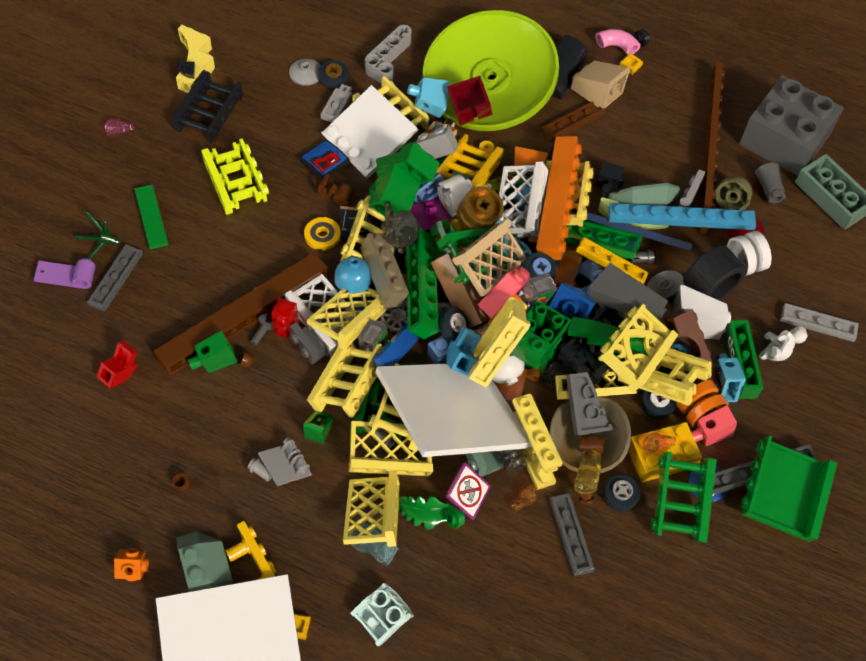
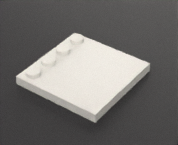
[322,85,418,179]

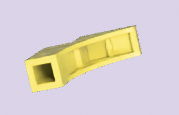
[176,25,215,93]

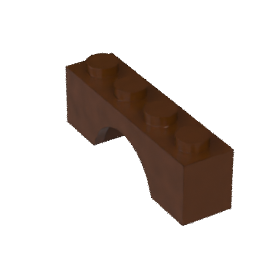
[664,308,719,385]

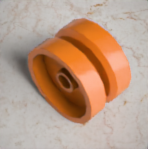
[676,380,729,428]

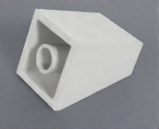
[672,285,731,340]

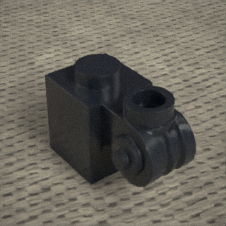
[596,161,625,199]

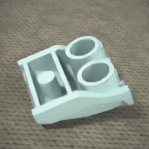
[350,583,414,646]

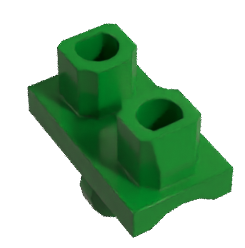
[430,219,462,254]

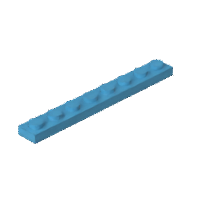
[609,203,756,230]

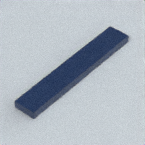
[587,212,692,250]

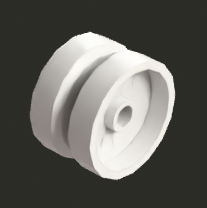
[727,231,772,276]

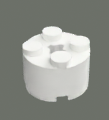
[437,174,473,217]

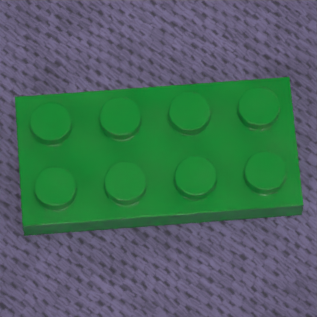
[565,220,643,259]

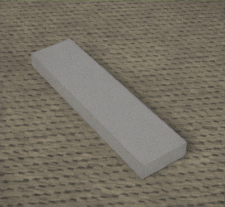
[780,303,859,342]

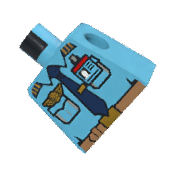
[714,354,746,402]

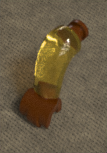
[574,433,605,504]

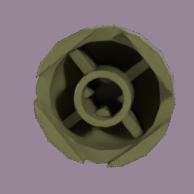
[715,176,753,210]

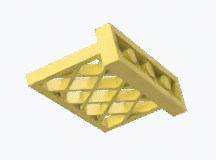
[307,287,390,350]
[348,421,433,476]
[343,471,400,547]

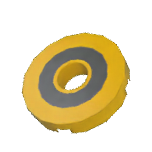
[304,217,341,251]

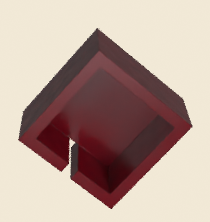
[447,76,493,126]

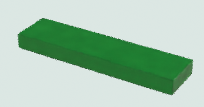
[134,185,168,250]

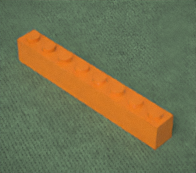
[536,136,582,260]

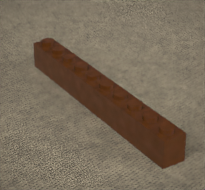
[154,252,328,376]

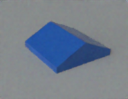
[549,283,595,328]

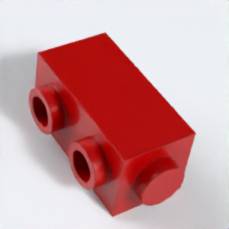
[271,298,299,338]

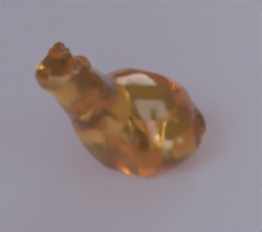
[643,432,676,454]
[511,484,537,512]

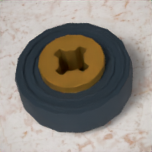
[319,60,349,88]

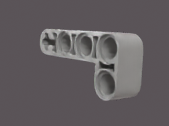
[365,25,412,84]

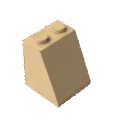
[571,60,630,108]

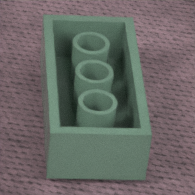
[795,154,866,230]

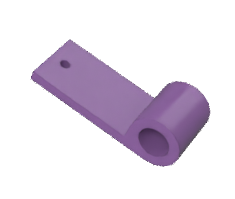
[34,258,96,289]

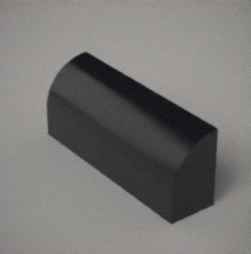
[551,34,587,100]

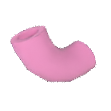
[595,29,640,55]

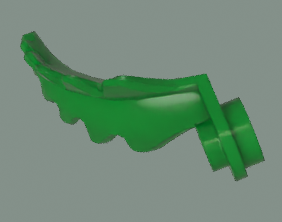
[399,496,465,530]

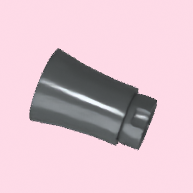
[755,163,786,204]

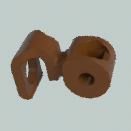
[317,174,354,205]

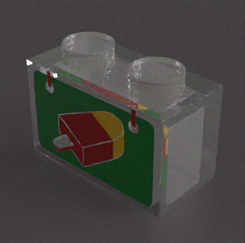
[518,272,557,312]
[358,318,389,352]

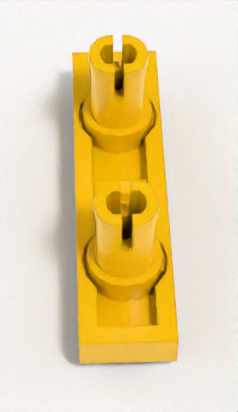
[225,521,276,580]

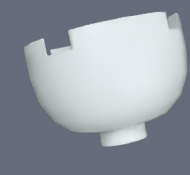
[492,355,524,386]

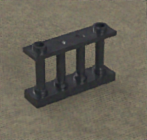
[171,70,243,143]

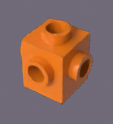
[114,548,149,581]

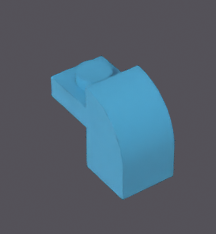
[446,326,482,376]

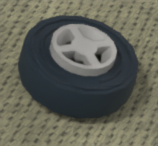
[603,474,640,511]

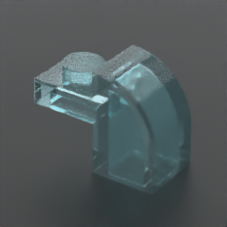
[349,523,399,566]

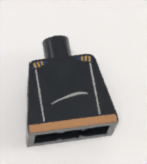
[340,206,375,249]

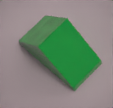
[303,411,334,444]

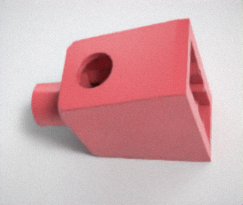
[691,405,737,446]

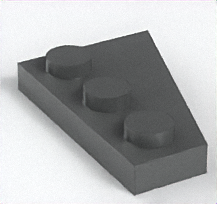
[566,372,614,435]

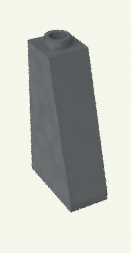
[587,263,668,319]

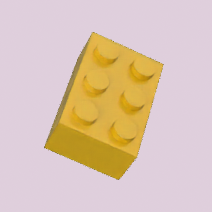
[628,422,702,483]

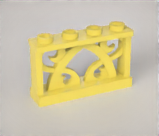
[540,161,593,227]
[469,296,531,387]
[598,304,678,392]

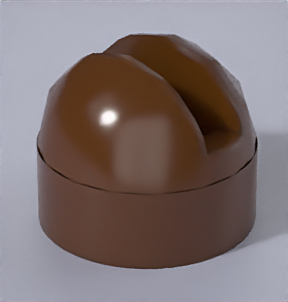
[237,351,254,368]
[172,473,191,491]

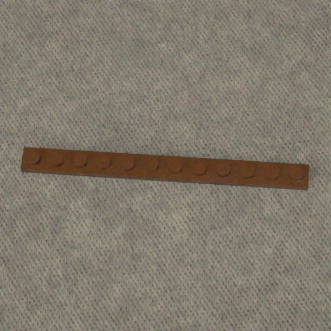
[699,61,725,234]

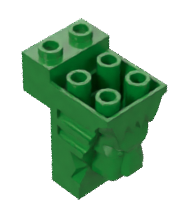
[369,142,439,224]
[511,300,571,378]

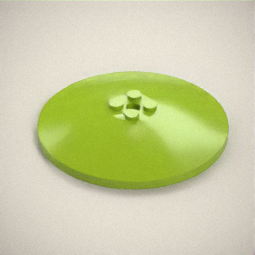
[423,10,559,131]

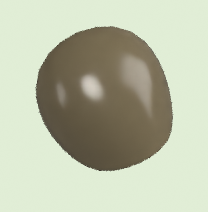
[550,397,631,474]

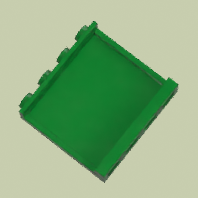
[740,435,837,542]

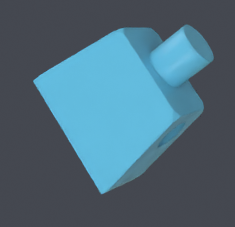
[407,78,450,118]

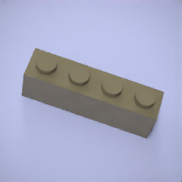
[360,233,409,308]

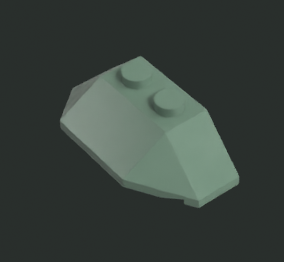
[608,183,680,206]
[176,531,233,592]

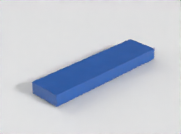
[374,322,420,367]

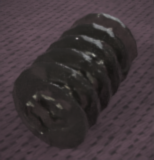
[494,449,528,474]

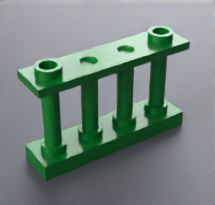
[436,226,507,284]
[651,451,717,543]

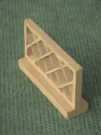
[452,219,526,297]

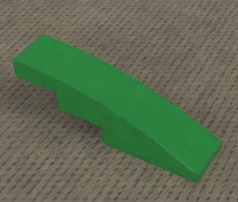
[568,317,651,356]

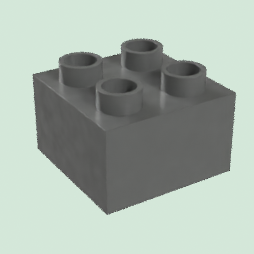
[739,75,844,176]

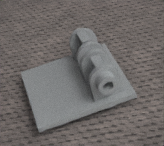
[258,438,312,486]

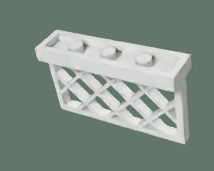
[499,162,548,236]
[284,274,353,357]

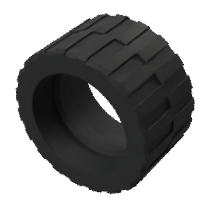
[683,245,747,301]

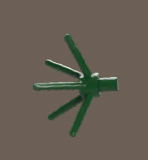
[75,211,120,260]

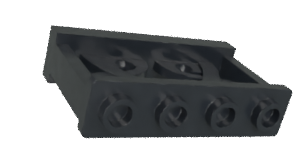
[557,306,633,387]

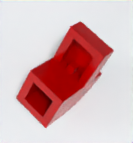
[97,340,138,388]

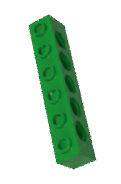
[406,228,438,339]

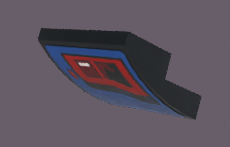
[299,139,350,180]

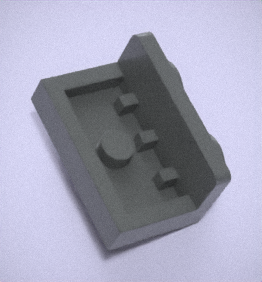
[289,322,328,365]

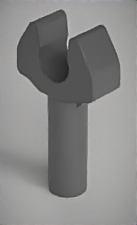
[250,312,274,346]

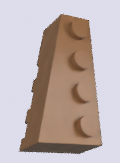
[431,248,490,329]

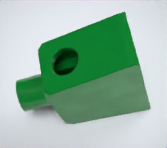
[188,331,238,373]

